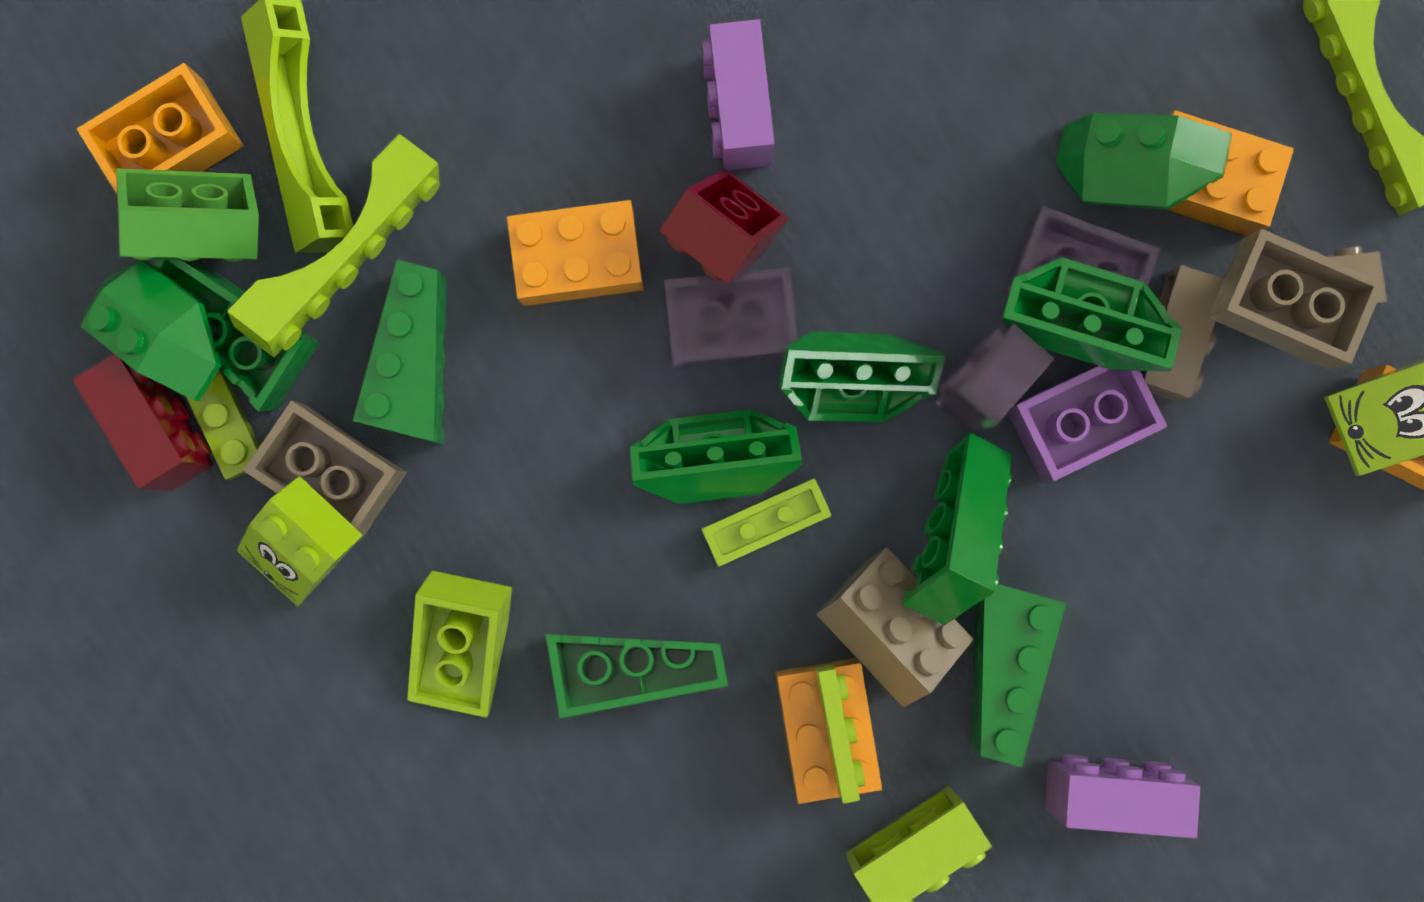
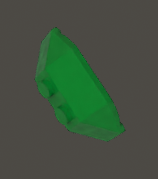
[1056,112,1232,210]
[1001,257,1182,372]
[80,260,221,401]
[779,331,946,422]
[630,409,802,504]

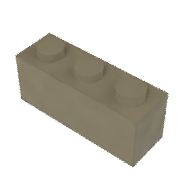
[1140,265,1224,402]

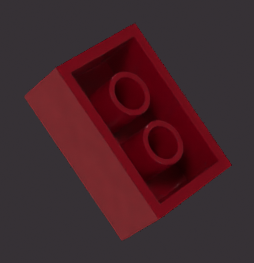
[659,168,790,284]
[72,354,213,491]

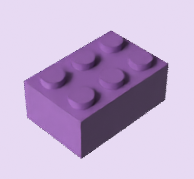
[702,19,775,171]
[1006,365,1168,483]
[1045,754,1200,839]

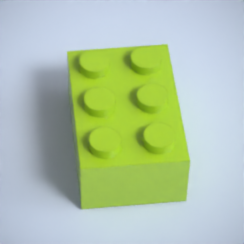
[845,785,992,902]

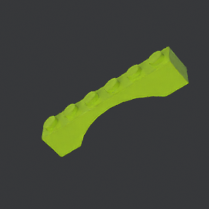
[241,0,353,253]
[1302,0,1424,216]
[227,134,440,357]

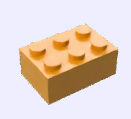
[76,63,244,194]
[1168,110,1294,236]
[507,200,644,306]
[775,658,882,804]

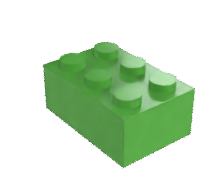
[116,168,259,262]

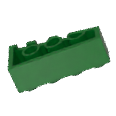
[153,257,320,412]
[353,259,447,445]
[901,432,1012,626]
[971,584,1066,768]
[546,634,729,719]

